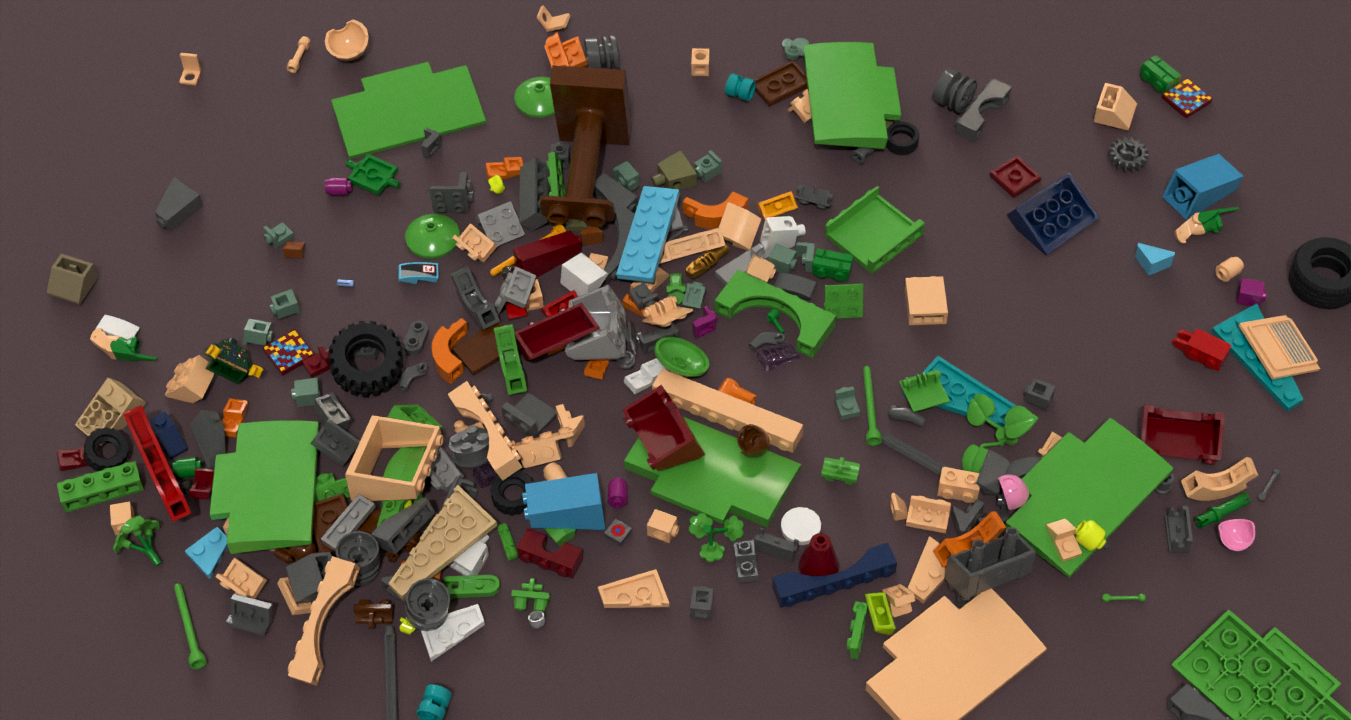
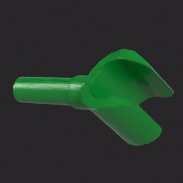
[767,308,785,334]

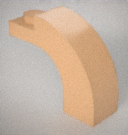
[1181,457,1258,501]

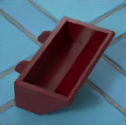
[514,302,600,360]

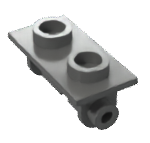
[794,184,834,209]

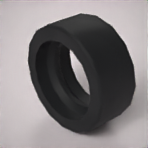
[886,121,919,155]

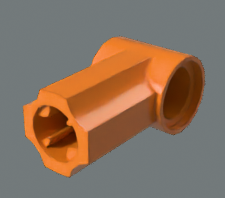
[717,378,757,405]

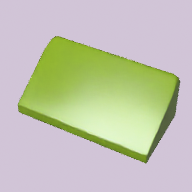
[865,592,895,635]

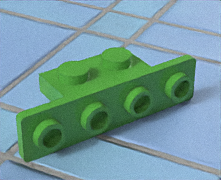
[314,473,350,503]

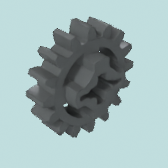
[1109,137,1149,172]

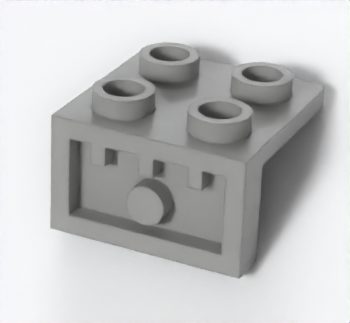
[475,201,525,246]
[494,267,536,315]

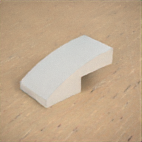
[96,315,140,339]
[624,358,668,394]

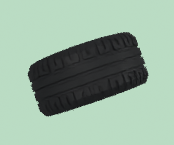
[1289,237,1351,309]

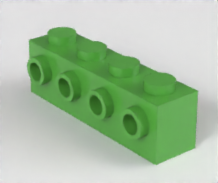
[57,461,144,513]

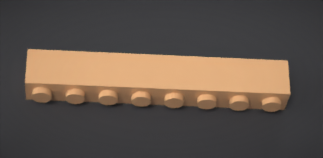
[652,369,803,453]

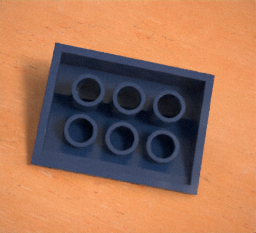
[1007,173,1100,255]

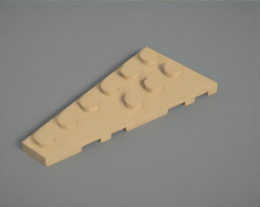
[389,485,497,600]

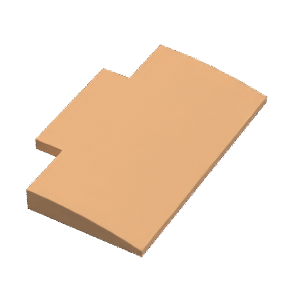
[865,589,1047,720]

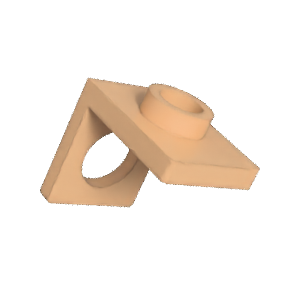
[537,6,570,32]
[179,53,202,85]

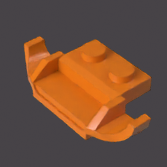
[544,32,588,67]

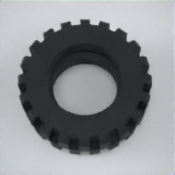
[328,320,403,397]

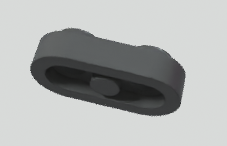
[404,320,429,355]

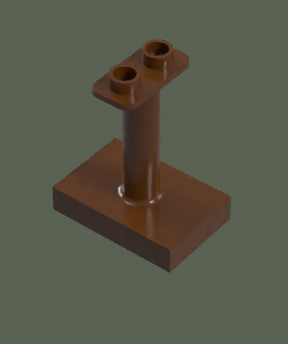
[540,65,632,226]

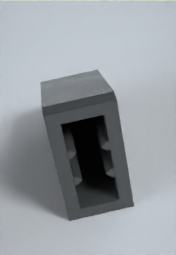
[155,177,203,232]

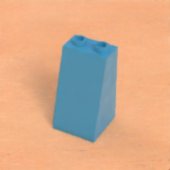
[1162,154,1244,220]
[522,473,605,530]

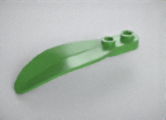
[377,446,427,528]

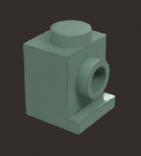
[694,150,722,183]
[612,161,640,191]
[269,289,301,319]
[243,319,274,346]

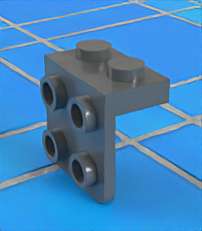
[429,172,474,213]
[502,394,557,438]

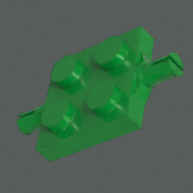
[346,154,401,196]

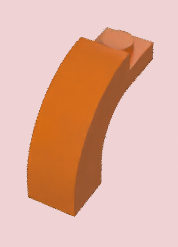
[683,192,748,229]
[432,318,468,385]
[933,511,1007,568]

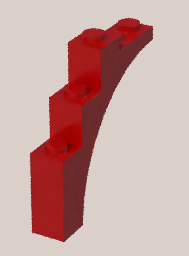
[123,405,191,522]

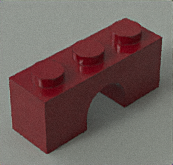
[516,528,583,579]

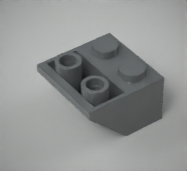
[285,552,332,604]

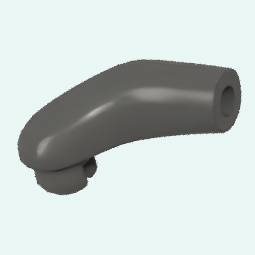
[748,332,785,351]
[398,362,428,392]
[887,405,925,427]

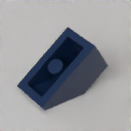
[148,411,188,459]

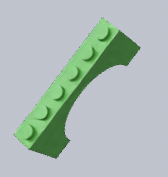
[715,270,836,358]

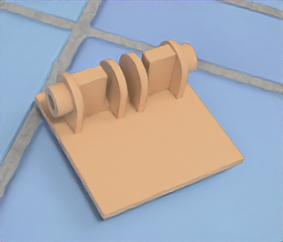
[642,296,693,327]

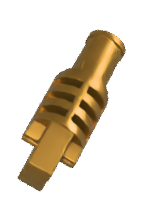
[685,244,730,279]

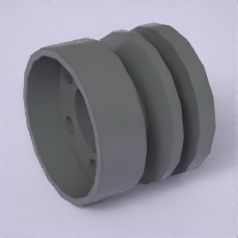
[584,34,620,70]
[933,68,978,114]
[336,531,381,586]
[405,578,450,632]

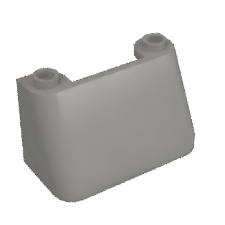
[565,285,626,360]

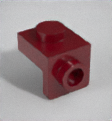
[189,468,214,499]

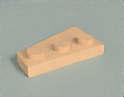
[908,536,947,604]
[598,569,670,608]

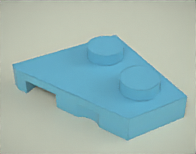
[185,527,228,579]

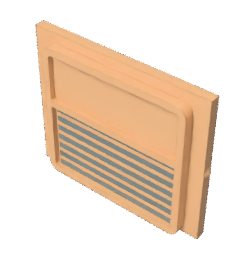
[1238,315,1320,380]

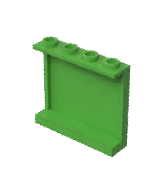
[825,186,925,274]

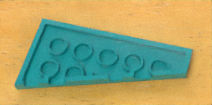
[1211,303,1303,412]
[903,356,1016,427]

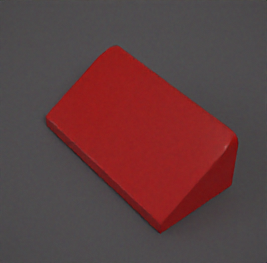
[540,290,578,318]

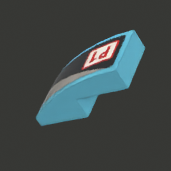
[398,262,438,284]

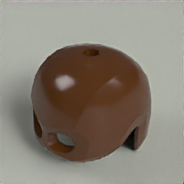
[737,424,770,458]

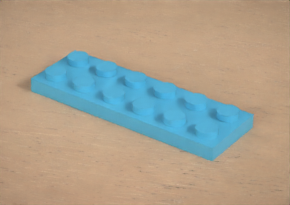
[616,186,680,283]

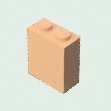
[904,276,948,325]

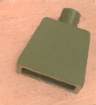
[651,151,697,190]

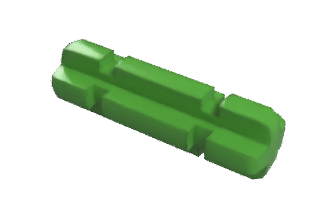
[497,523,518,560]

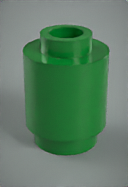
[172,457,203,478]

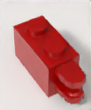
[1172,328,1232,372]

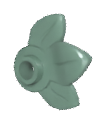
[782,38,809,60]

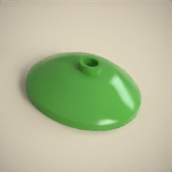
[514,76,555,118]
[405,213,460,259]
[654,337,709,377]

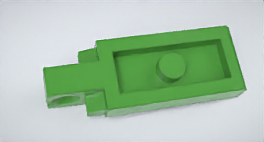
[846,601,868,659]

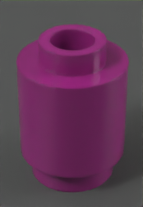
[325,177,352,196]
[607,478,628,509]

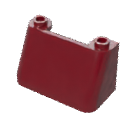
[622,384,706,471]
[1139,404,1225,465]

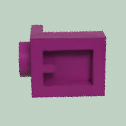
[692,306,717,339]

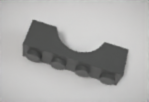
[955,79,1011,143]

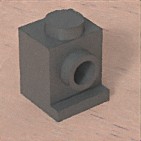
[551,141,570,170]
[1023,378,1056,412]
[690,586,714,620]

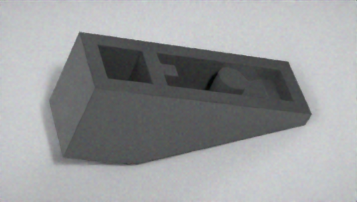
[190,410,226,470]
[371,498,435,555]

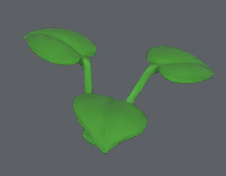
[962,394,1039,473]

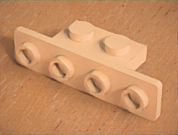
[510,426,577,468]

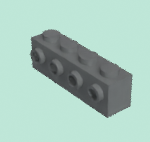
[519,157,548,231]

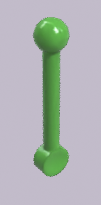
[1102,594,1146,603]

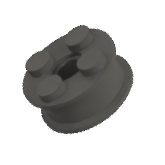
[449,425,489,468]

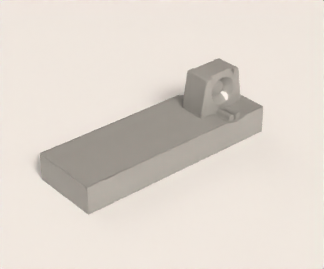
[715,243,770,286]
[321,494,376,551]

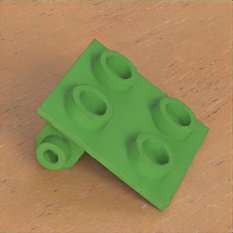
[824,284,863,319]
[899,369,950,413]

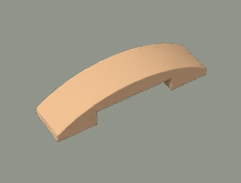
[659,227,725,264]

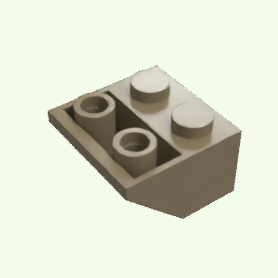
[47,254,98,305]

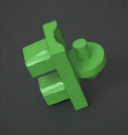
[666,273,686,304]
[821,457,860,485]
[511,578,551,612]

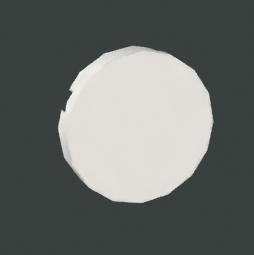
[781,507,821,545]

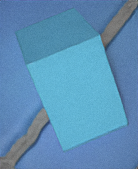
[1135,243,1175,275]

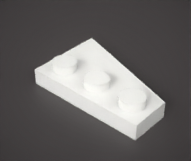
[421,604,485,662]

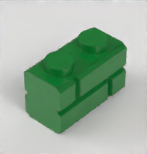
[1139,55,1182,93]
[812,248,854,282]

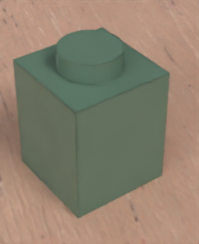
[768,244,798,274]
[291,378,321,407]

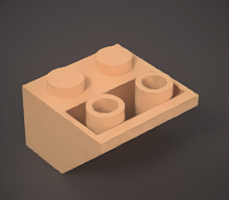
[1094,83,1137,131]
[165,355,215,403]

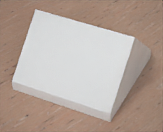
[560,253,608,297]

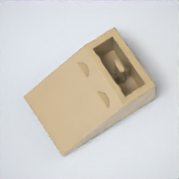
[75,377,146,446]

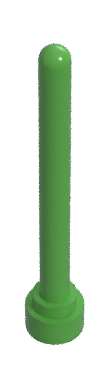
[863,366,882,446]
[174,583,207,669]

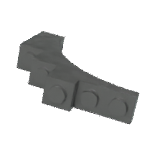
[593,173,638,285]

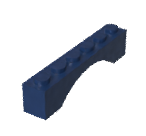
[772,543,897,608]

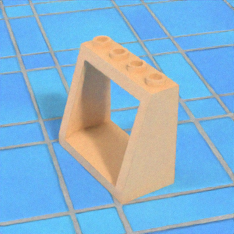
[345,415,443,501]

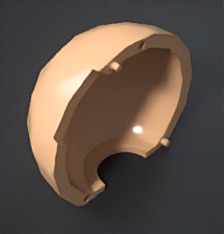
[325,20,369,61]

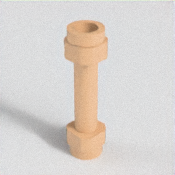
[287,36,311,73]

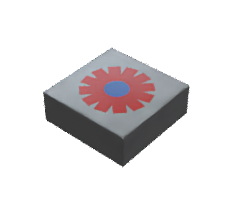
[604,519,632,546]

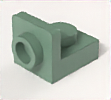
[263,222,294,249]
[796,242,815,272]
[682,282,707,310]
[834,387,860,420]

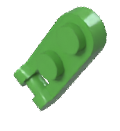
[443,575,500,600]

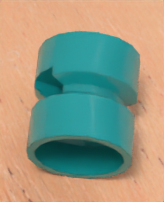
[725,73,756,102]
[416,684,452,720]

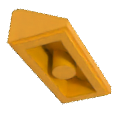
[756,191,798,220]

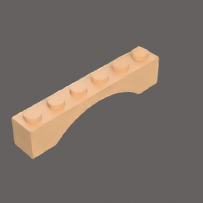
[448,381,522,481]
[288,556,360,686]

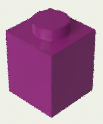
[1237,278,1267,308]

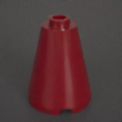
[799,533,839,576]

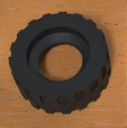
[83,427,129,471]
[490,470,533,516]

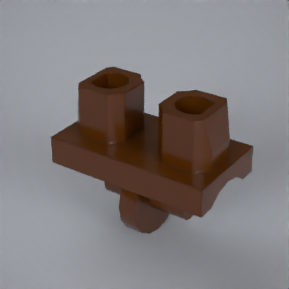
[353,599,393,629]

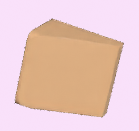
[890,493,908,521]

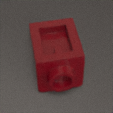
[302,345,330,378]

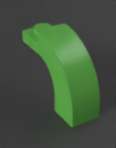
[493,324,527,395]

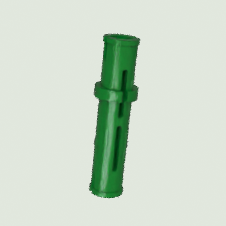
[1194,492,1251,529]

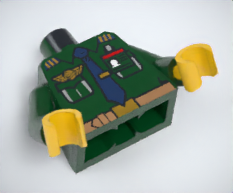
[204,338,263,384]

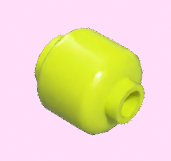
[1075,520,1106,551]

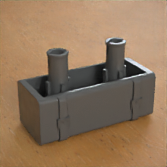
[945,527,1036,599]

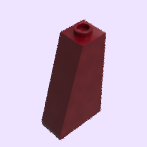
[513,230,582,279]

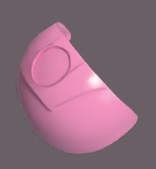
[998,474,1029,510]
[1218,519,1255,551]

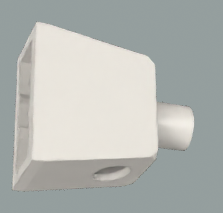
[760,216,806,254]
[448,534,489,576]

